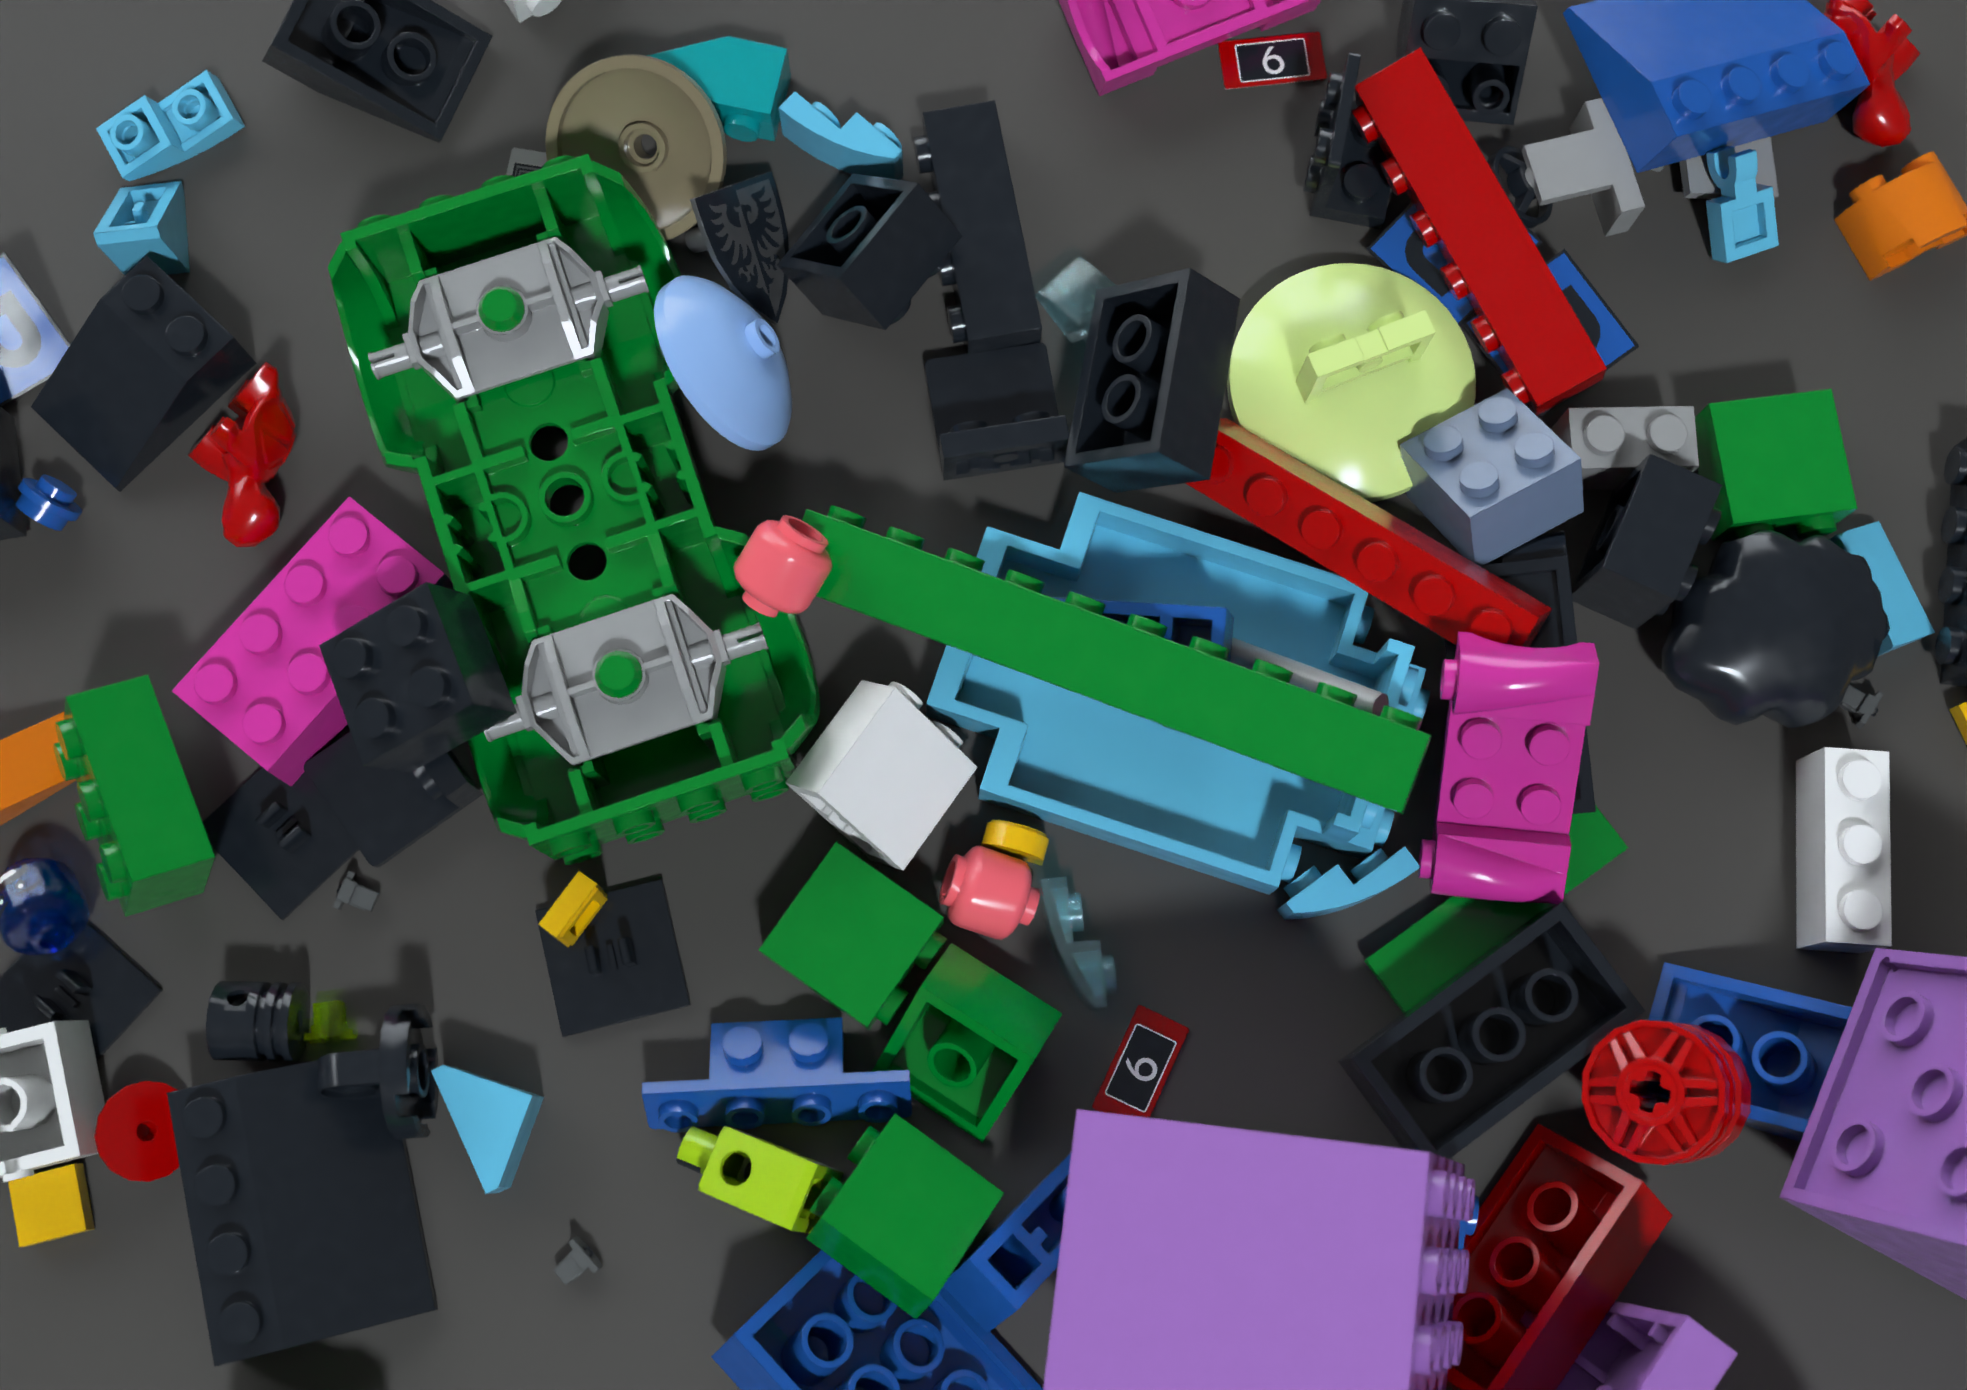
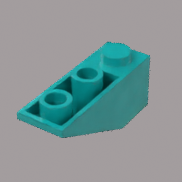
[647,36,791,142]

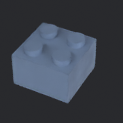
[1400,388,1584,566]

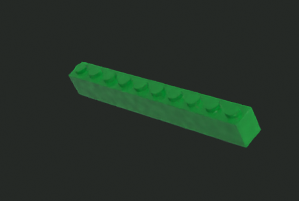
[802,505,1431,814]

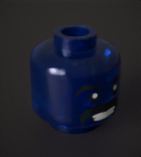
[0,858,90,956]

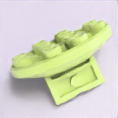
[1227,263,1476,502]

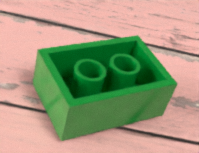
[53,674,215,917]

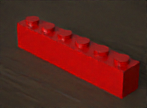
[1350,47,1607,416]
[1185,418,1552,647]

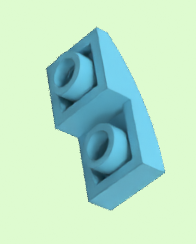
[96,70,245,181]
[779,91,903,180]
[1277,847,1420,920]

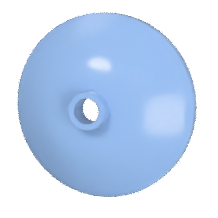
[654,275,792,451]

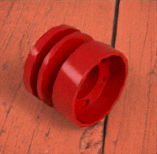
[1581,1020,1751,1165]

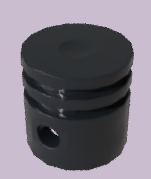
[206,981,310,1062]

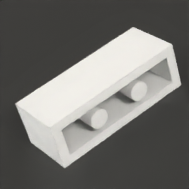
[1796,747,1892,953]

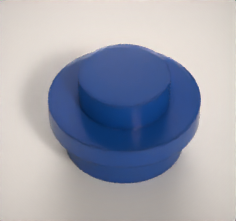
[16,474,82,531]

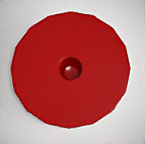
[94,1081,180,1182]

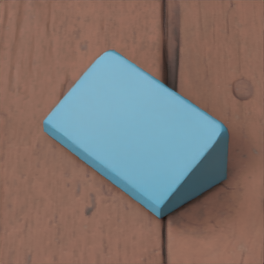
[1829,521,1935,657]

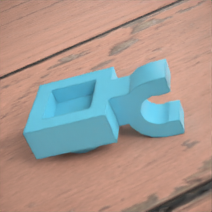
[1706,145,1779,263]

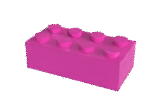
[172,496,454,787]

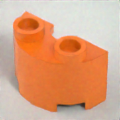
[1834,151,1967,281]

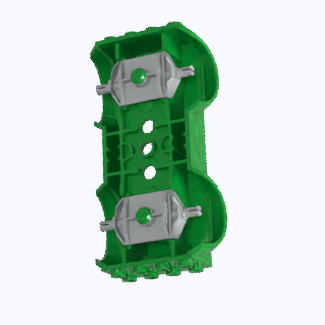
[328,154,820,865]

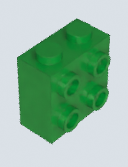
[1695,389,1858,541]
[759,842,947,1030]
[806,1113,1004,1319]

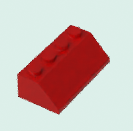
[1447,1123,1673,1390]

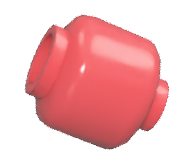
[734,515,833,618]
[939,846,1040,940]

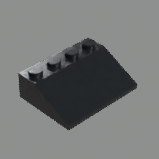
[167,1048,438,1367]

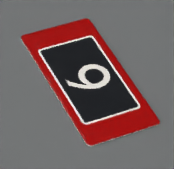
[1218,32,1327,89]
[1092,1005,1189,1118]

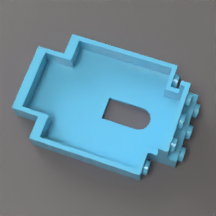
[926,492,1430,895]

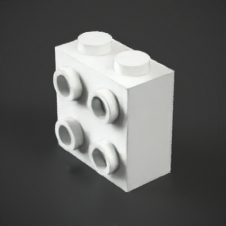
[786,680,977,871]

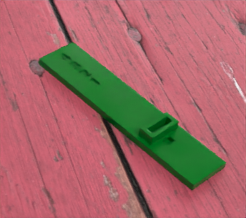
[1364,805,1628,1013]

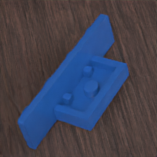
[641,1017,912,1132]

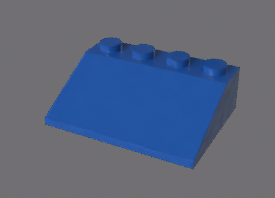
[1563,0,1870,173]
[711,1250,1043,1390]

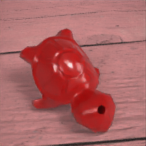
[1824,0,1921,147]
[188,362,296,547]

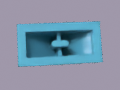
[93,181,190,275]
[431,1065,544,1194]

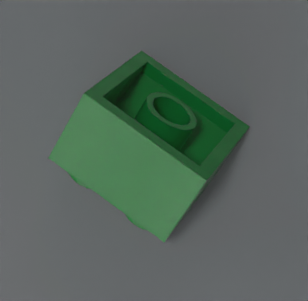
[872,943,1063,1142]

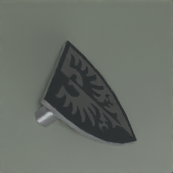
[685,171,789,325]

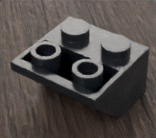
[1396,0,1538,125]

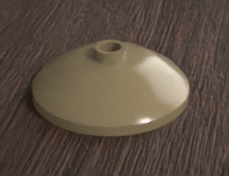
[545,54,727,241]

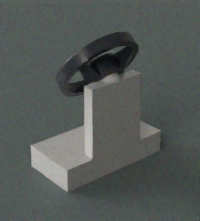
[1487,98,1645,237]

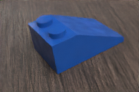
[1647,962,1853,1142]

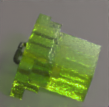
[304,1000,357,1044]

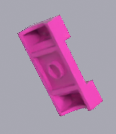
[1058,0,1321,96]
[1418,632,1600,904]

